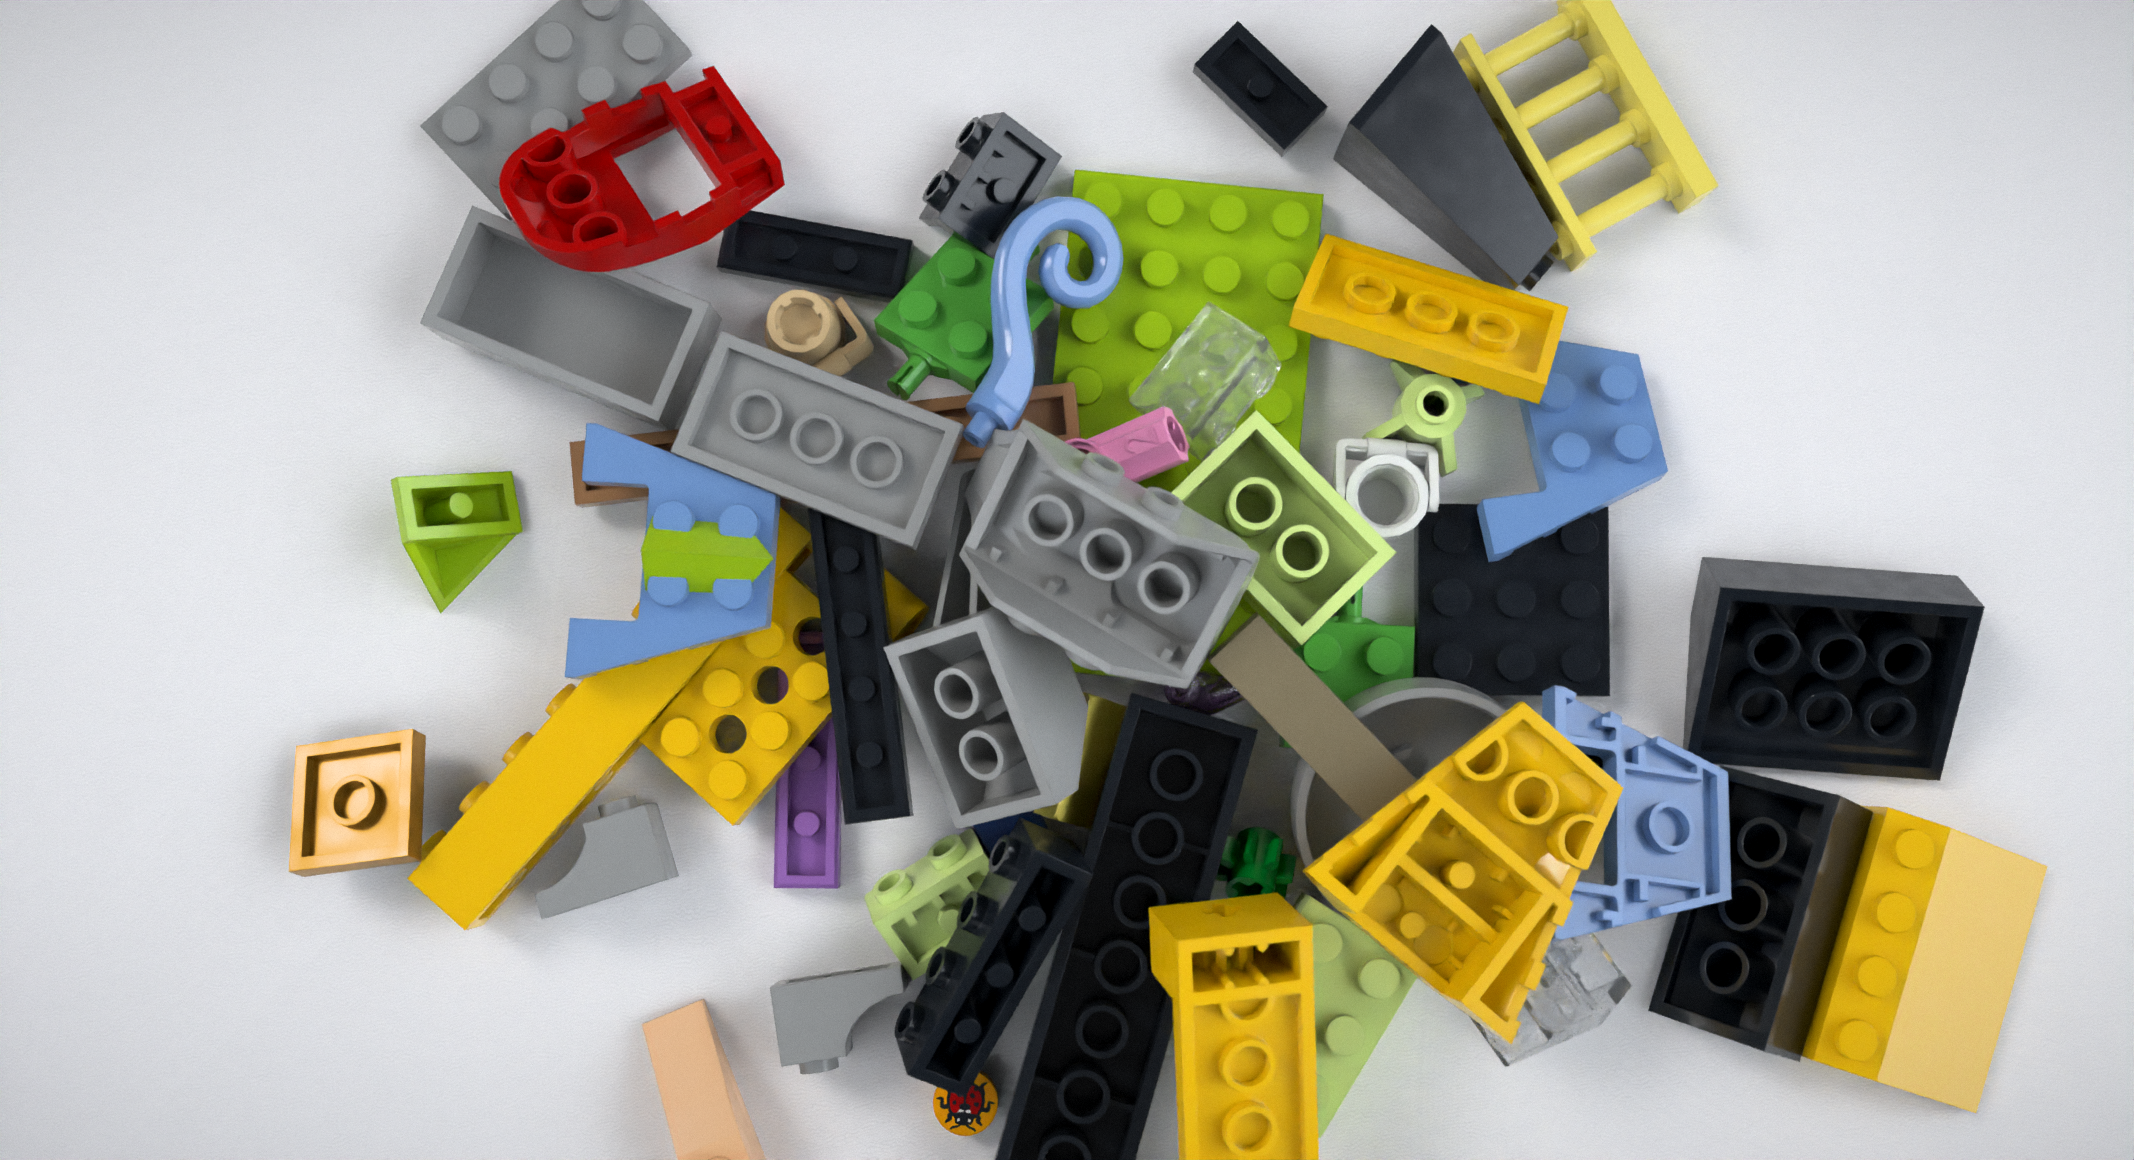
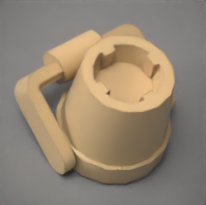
[764,290,874,377]

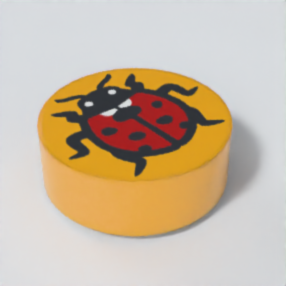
[933,1071,999,1136]

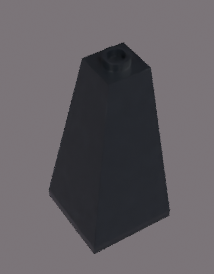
[1333,24,1559,291]

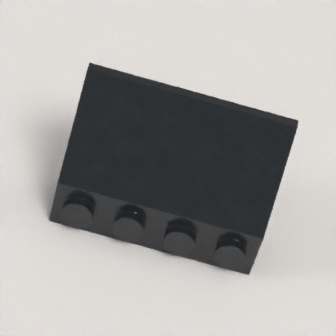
[1683,557,1985,781]

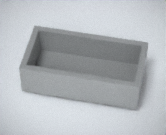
[420,205,722,431]

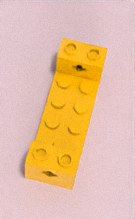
[1149,893,1319,1160]

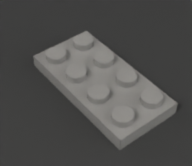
[420,0,693,221]
[670,331,965,550]

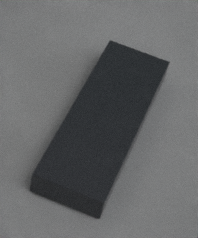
[716,210,914,303]

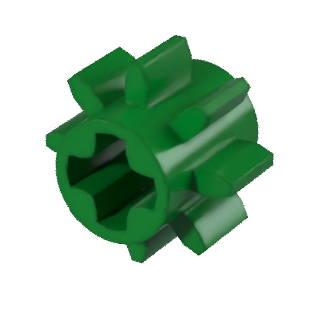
[1215,827,1297,899]

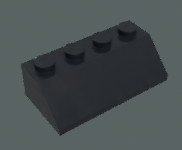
[1648,766,1873,1062]

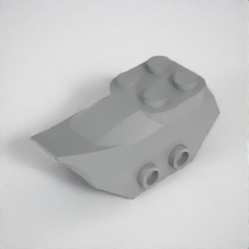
[959,418,1260,689]

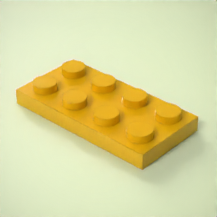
[1289,233,1569,404]

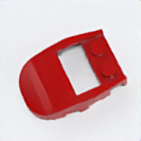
[499,66,785,272]

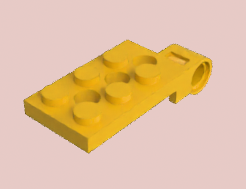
[639,568,929,826]

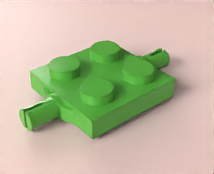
[874,235,1054,401]
[1279,586,1415,748]

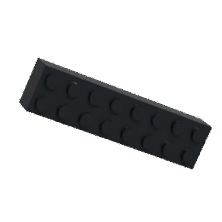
[994,693,1258,1160]

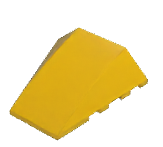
[1302,702,1623,1045]

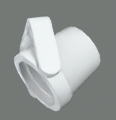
[1333,437,1440,539]

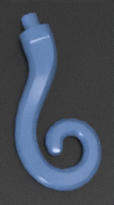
[962,196,1124,448]

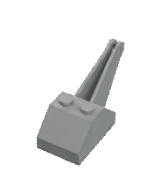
[883,468,1088,830]

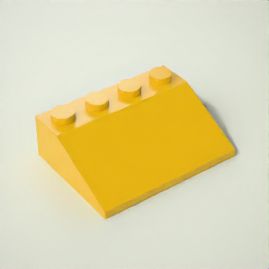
[1802,806,2048,1113]

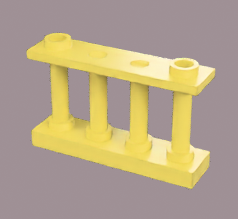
[1453,0,1719,272]

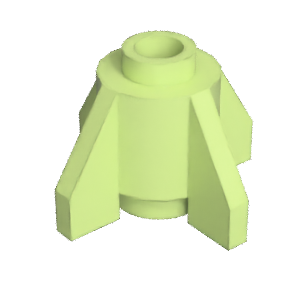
[1362,359,1485,477]

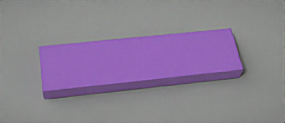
[774,632,842,889]

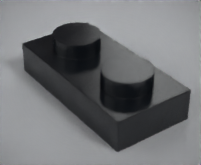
[1193,21,1328,157]

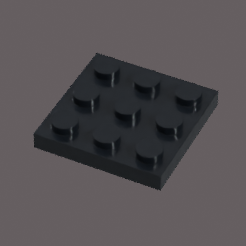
[1414,504,1610,697]

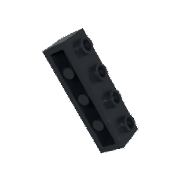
[894,817,1094,1097]

